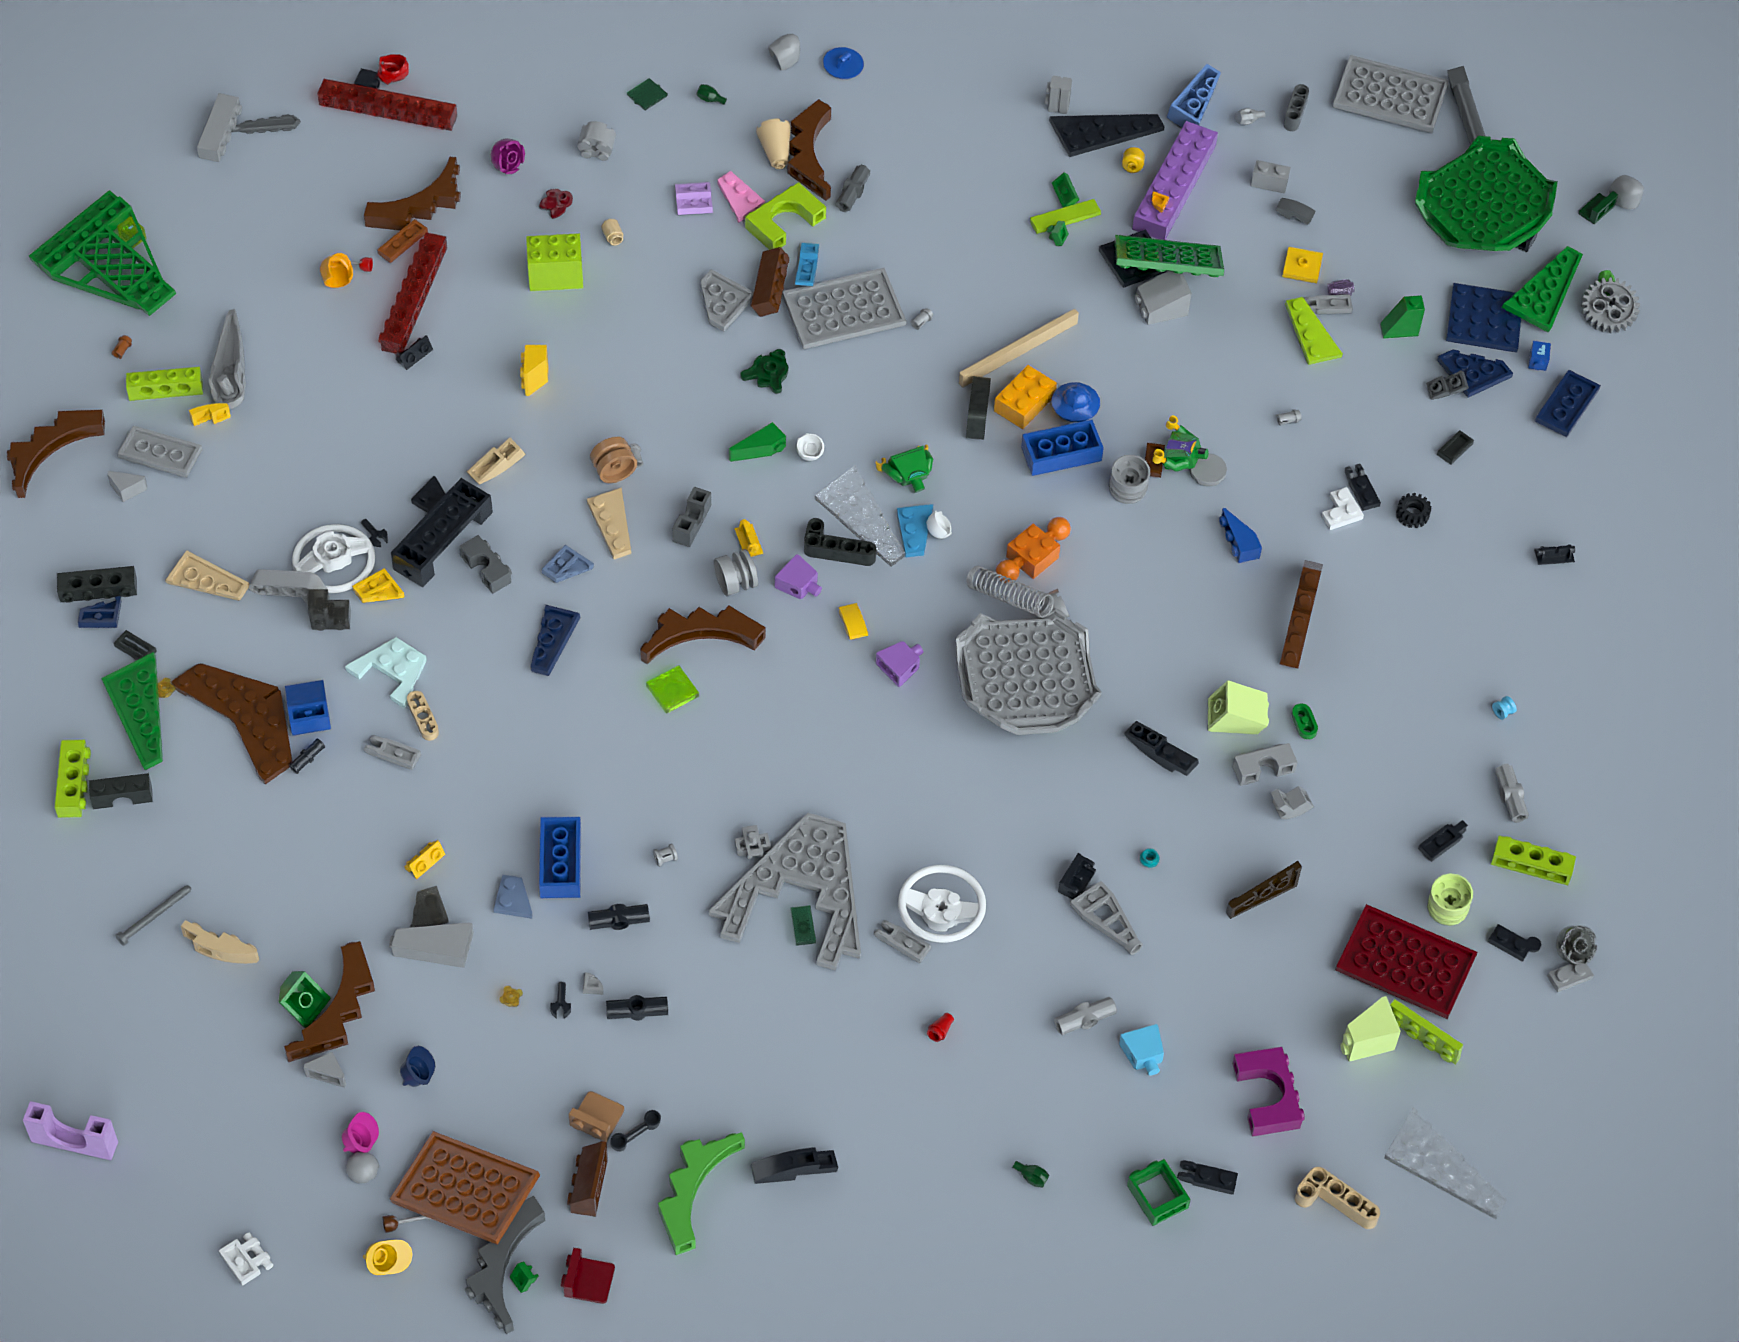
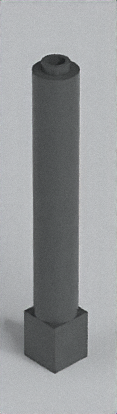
[1447,66,1485,145]

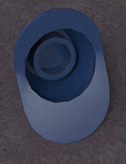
[400,1045,436,1087]

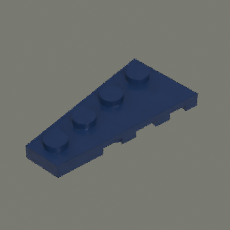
[530,604,581,676]

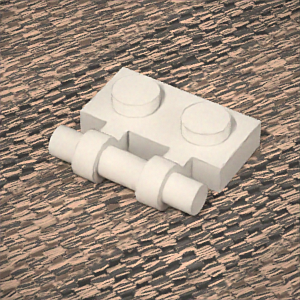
[219,1232,273,1286]

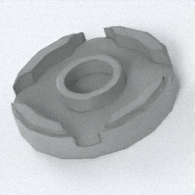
[1190,453,1227,486]

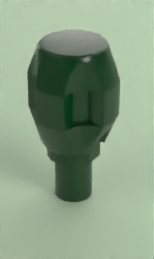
[696,84,727,105]
[1012,1161,1050,1188]

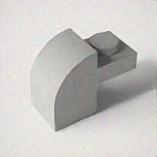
[1271,786,1314,819]

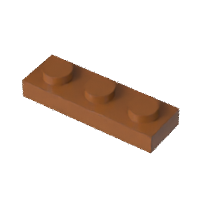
[377,219,428,263]

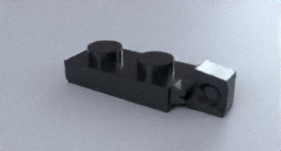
[1418,820,1468,862]

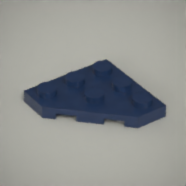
[1437,349,1513,398]

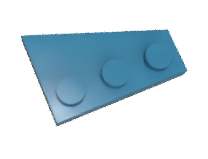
[897,504,934,558]

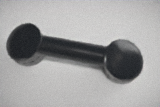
[610,1110,661,1152]

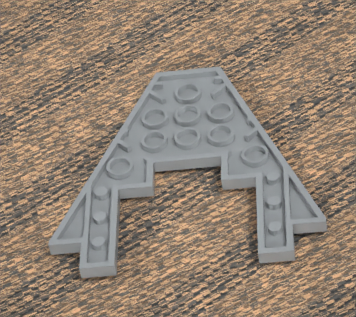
[709,813,861,970]

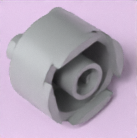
[577,121,616,161]

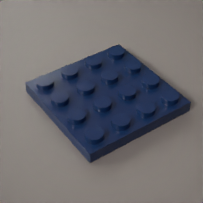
[1446,283,1522,353]

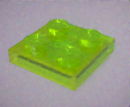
[646,665,699,714]

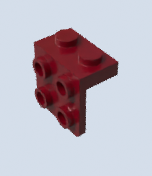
[561,1247,615,1304]

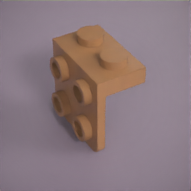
[569,1091,625,1142]

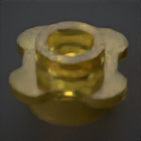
[158,678,176,698]
[500,986,523,1007]

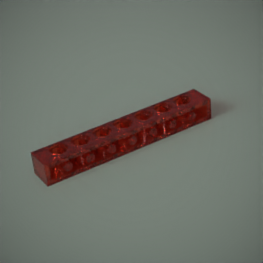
[317,79,457,131]
[378,232,448,354]

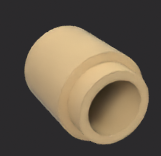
[601,219,624,246]

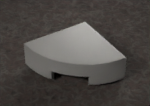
[583,972,603,995]

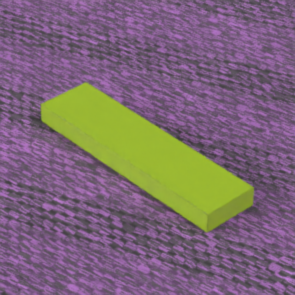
[1030,199,1101,234]

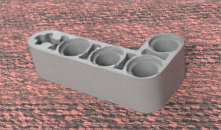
[249,569,328,609]

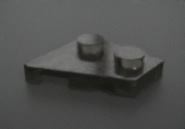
[410,886,449,928]

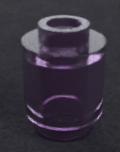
[1327,279,1355,296]

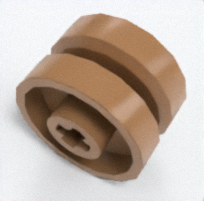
[590,437,637,483]

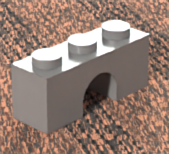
[1232,743,1297,786]

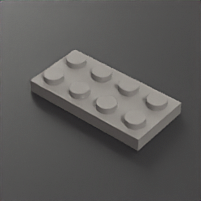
[118,426,202,478]

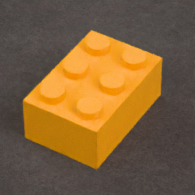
[994,365,1057,429]

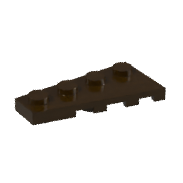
[1226,861,1302,919]

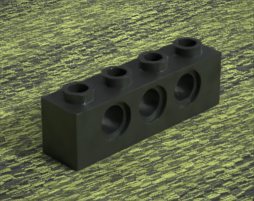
[57,566,137,603]

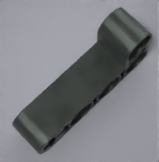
[966,376,991,440]
[804,518,876,566]

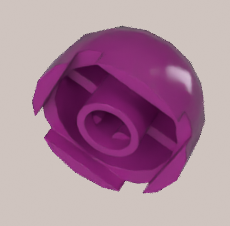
[490,138,525,174]

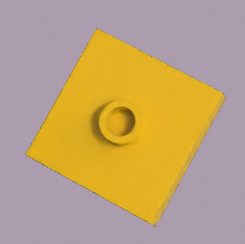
[1282,247,1323,284]

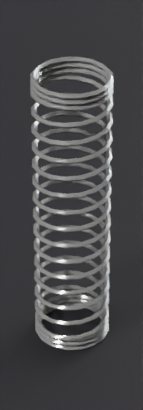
[967,566,1054,618]

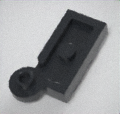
[1488,924,1542,962]

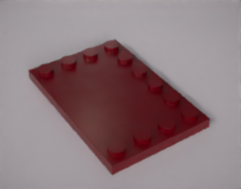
[1335,904,1478,1019]

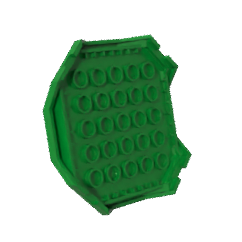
[1415,136,1558,251]

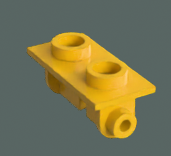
[734,519,763,557]
[404,840,446,879]

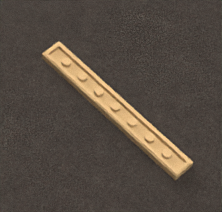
[959,309,1079,388]

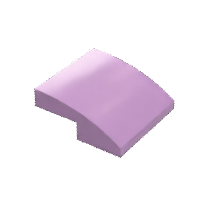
[675,182,713,215]

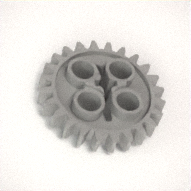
[1581,277,1640,334]

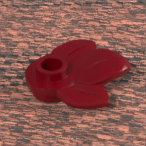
[539,189,573,219]

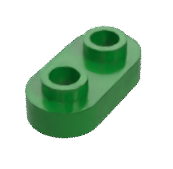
[1291,703,1318,739]

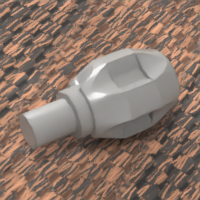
[1235,108,1265,125]

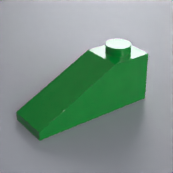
[729,422,786,462]

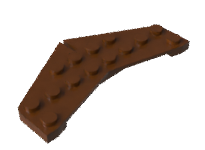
[171,663,293,785]

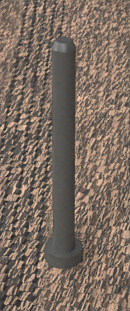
[115,885,191,946]

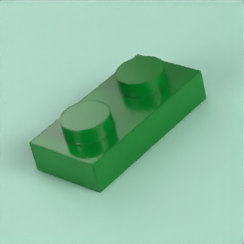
[1052,172,1080,208]

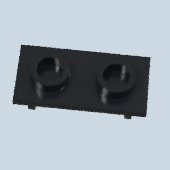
[396,335,433,370]
[1534,544,1575,565]

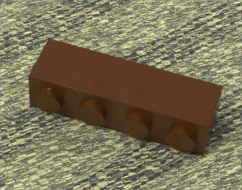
[751,247,790,317]

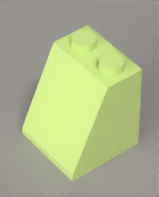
[1208,680,1269,734]
[1341,996,1401,1062]

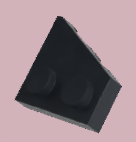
[411,476,446,513]

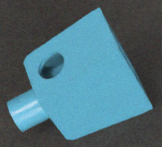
[1119,1024,1164,1076]

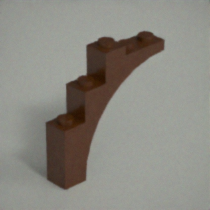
[364,156,461,231]
[7,409,105,498]
[1280,560,1323,669]
[640,605,766,664]

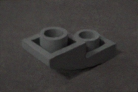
[1276,198,1316,225]
[1426,371,1469,400]

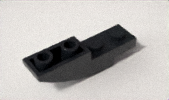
[1124,721,1199,776]
[750,1147,838,1184]

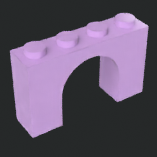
[23,1101,118,1160]

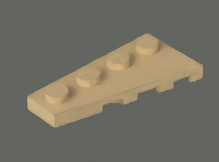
[587,488,631,559]
[165,550,250,601]

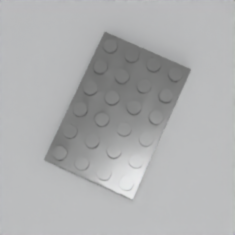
[1333,55,1449,133]
[782,268,906,349]

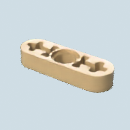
[407,691,439,741]

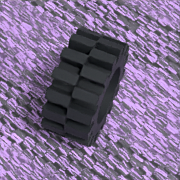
[1396,493,1432,528]

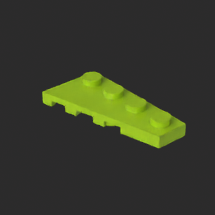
[1285,297,1343,365]

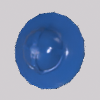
[1052,382,1100,422]

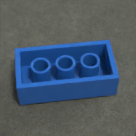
[1021,419,1104,476]
[539,817,581,898]

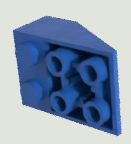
[285,680,331,736]

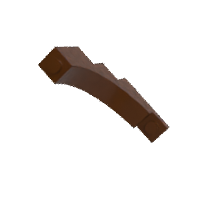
[788,99,831,201]
[284,941,375,1062]

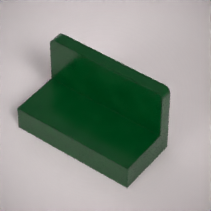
[1578,191,1618,225]

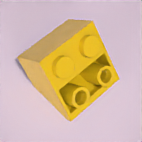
[520,345,549,396]

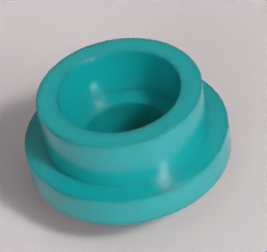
[1140,848,1160,868]

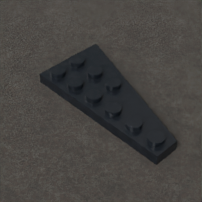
[1049,114,1165,157]

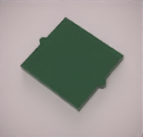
[627,78,668,111]

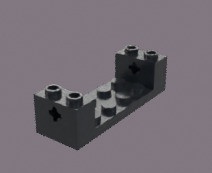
[391,478,493,587]

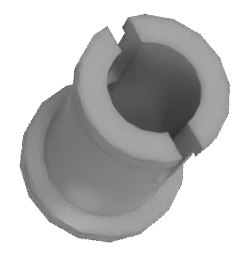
[911,308,933,330]
[1277,409,1301,426]
[629,443,643,468]

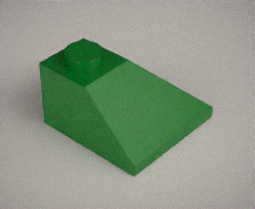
[278,971,331,1028]

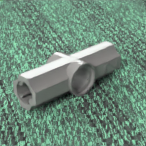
[1495,764,1529,823]
[1054,997,1117,1035]

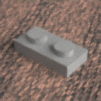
[1547,959,1594,993]

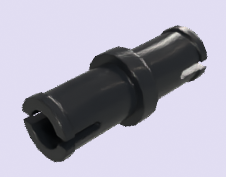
[289,738,325,774]

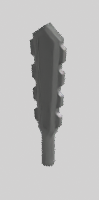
[231,114,301,134]

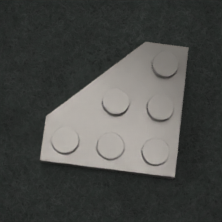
[701,269,754,332]

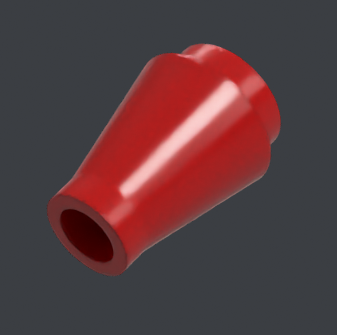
[927,1013,954,1042]

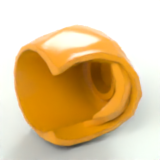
[320,253,353,288]

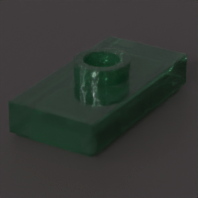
[791,905,816,946]

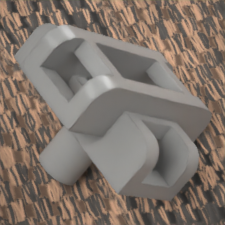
[735,825,771,859]

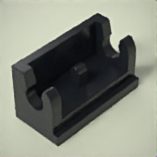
[1058,853,1096,899]

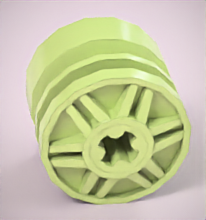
[1427,873,1473,926]

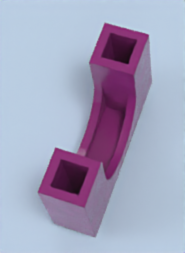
[1232,1047,1305,1137]

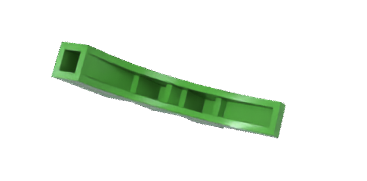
[658,1132,745,1255]

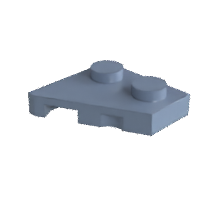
[542,545,594,583]
[494,875,533,919]

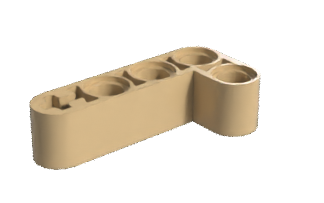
[1295,1167,1380,1229]

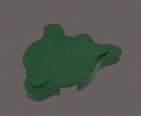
[740,349,789,394]

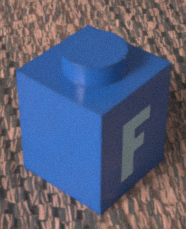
[1528,341,1551,371]

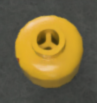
[1122,147,1145,173]

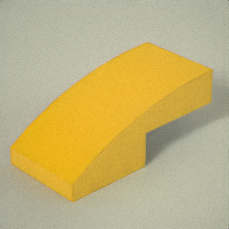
[189,403,231,426]
[839,603,868,640]

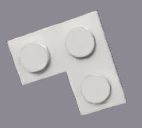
[1322,487,1364,530]

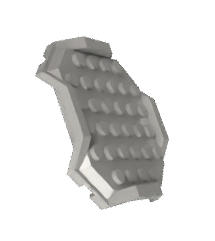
[955,608,1101,735]

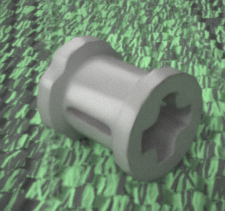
[653,844,678,867]

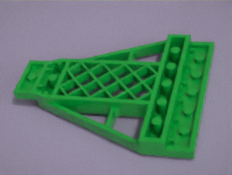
[29,190,176,316]

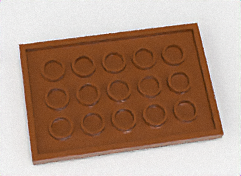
[390,1131,540,1245]

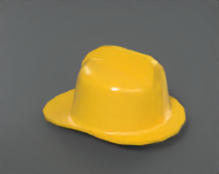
[363,1239,413,1275]

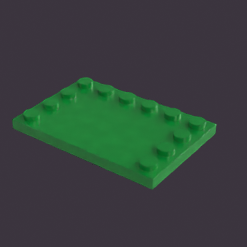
[1114,235,1224,278]

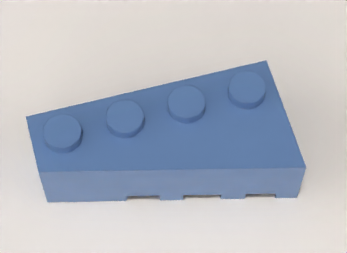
[1167,64,1221,128]

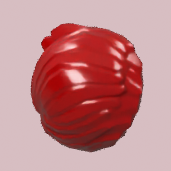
[377,54,409,85]

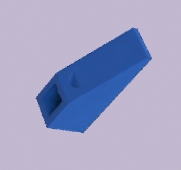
[1219,508,1262,563]

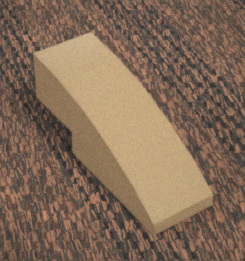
[467,438,526,485]

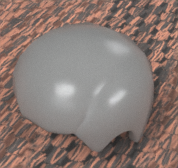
[346,1152,379,1184]

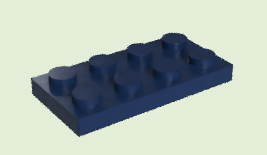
[1535,370,1601,437]

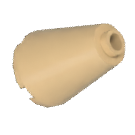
[756,118,791,169]

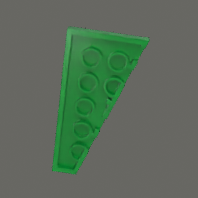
[1501,246,1583,332]
[101,652,163,770]

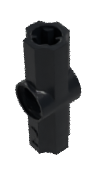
[588,904,650,930]
[606,995,668,1021]

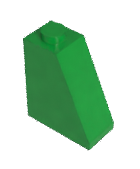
[1380,295,1425,339]

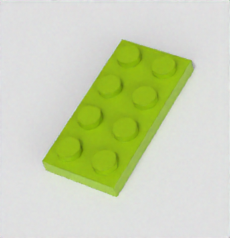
[1390,999,1463,1065]

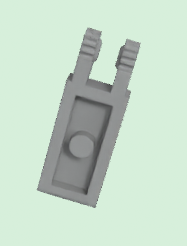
[1304,295,1353,314]
[364,735,421,770]
[874,920,931,963]

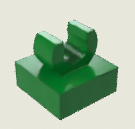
[1046,221,1069,246]
[509,1261,539,1293]

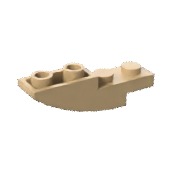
[181,920,259,964]

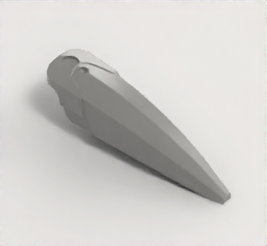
[209,309,246,409]

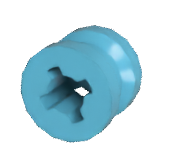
[1492,696,1517,720]

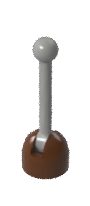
[382,1215,432,1233]

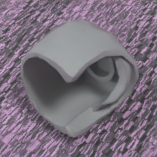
[768,34,800,71]
[1609,175,1644,209]

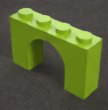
[745,182,826,250]

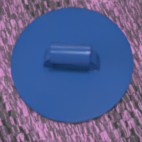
[823,47,864,79]

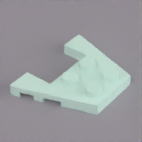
[345,637,427,708]

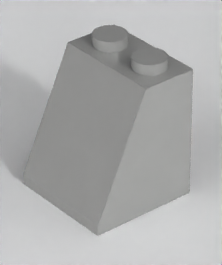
[1134,271,1192,325]

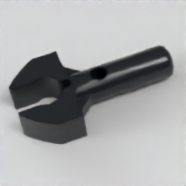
[361,519,388,547]
[550,982,571,1019]

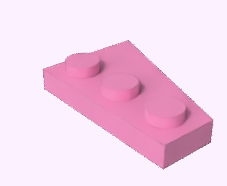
[718,171,765,223]

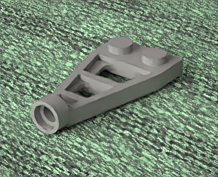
[1070,881,1143,955]

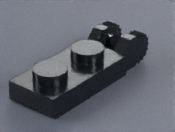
[1345,464,1381,511]
[1177,1160,1238,1195]

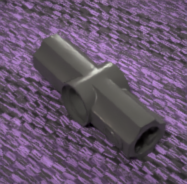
[836,164,870,212]

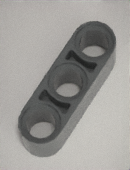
[1284,84,1309,131]

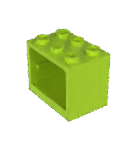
[526,233,583,291]

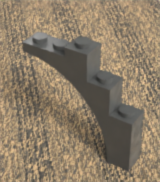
[465,1196,545,1334]

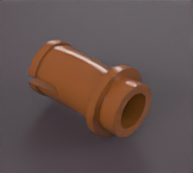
[111,335,132,359]

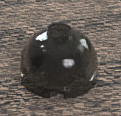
[1556,925,1597,965]

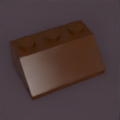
[567,1141,608,1217]

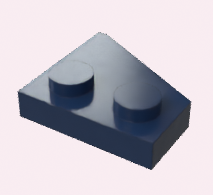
[78,596,122,628]

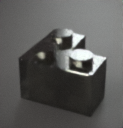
[308,589,351,631]

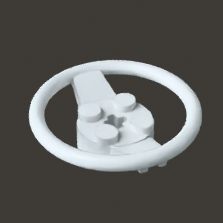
[292,524,375,593]
[898,865,986,943]

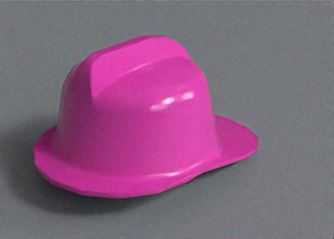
[341,1112,379,1153]

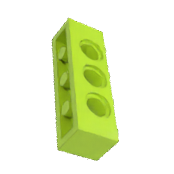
[126,367,203,401]
[55,740,91,818]
[1491,835,1576,886]

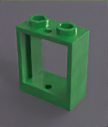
[1127,1159,1191,1226]

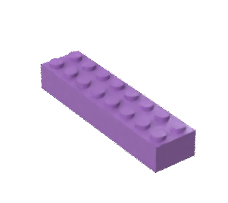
[1132,121,1218,240]

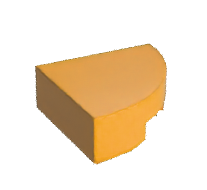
[1151,191,1169,213]

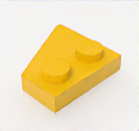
[352,568,405,603]

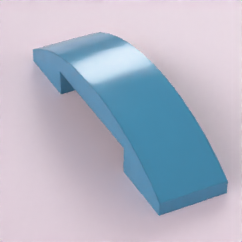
[795,243,819,286]

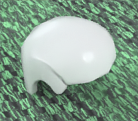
[796,433,824,461]
[926,511,952,539]

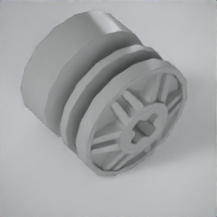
[1109,455,1150,504]
[714,549,758,596]

